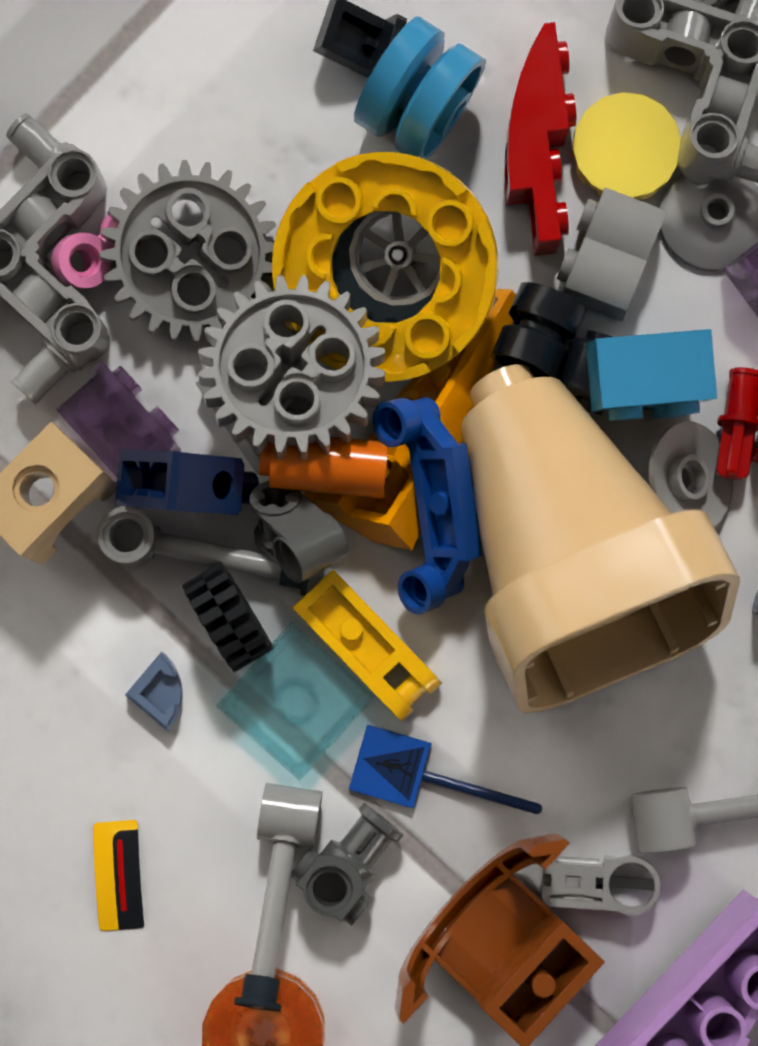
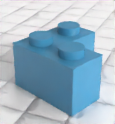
[586,329,717,421]

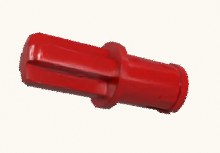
[716,367,758,480]

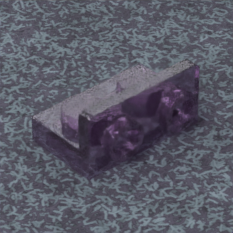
[56,360,181,477]

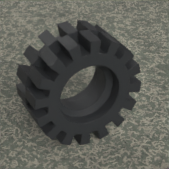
[182,562,274,673]

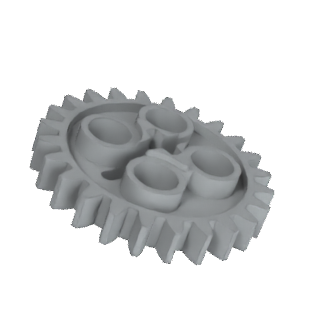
[99,160,276,343]
[198,275,385,460]

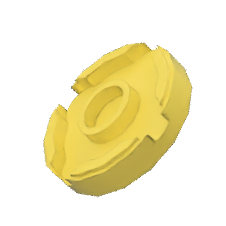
[571,92,681,200]

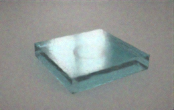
[216,622,375,781]

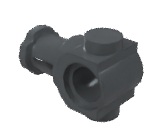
[291,803,404,926]

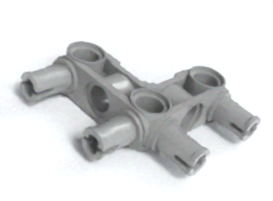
[606,0,758,184]
[0,113,110,405]

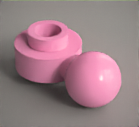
[51,215,141,289]

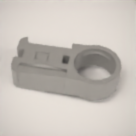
[542,855,661,915]

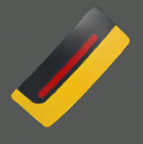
[93,820,144,931]

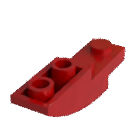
[504,22,577,256]

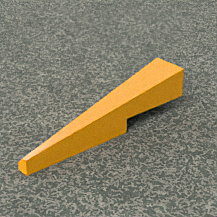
[304,289,516,551]

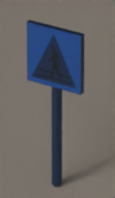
[349,724,543,814]

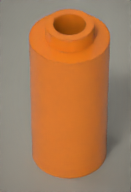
[259,436,389,499]

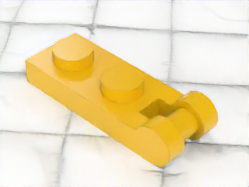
[293,569,442,722]

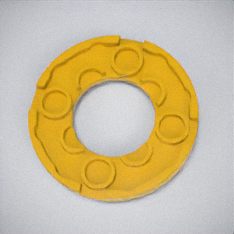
[272,152,499,382]

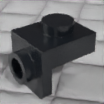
[313,0,407,78]

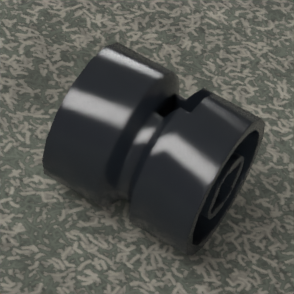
[490,282,587,379]

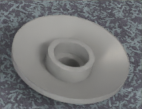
[659,173,758,271]
[648,421,733,527]

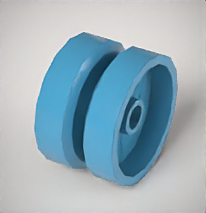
[354,16,486,160]

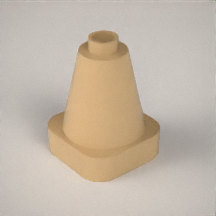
[460,364,740,713]

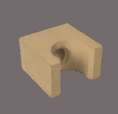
[0,422,117,565]

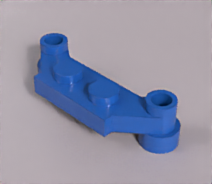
[372,397,482,615]

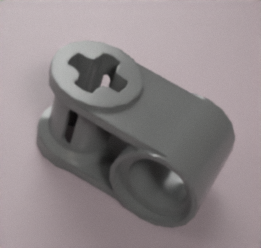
[250,481,349,584]

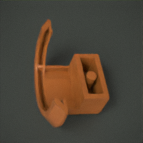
[395,833,605,1046]

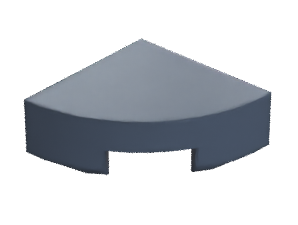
[125,652,183,731]

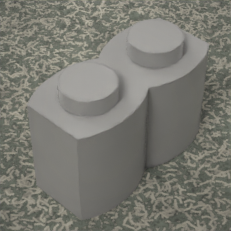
[557,187,667,321]

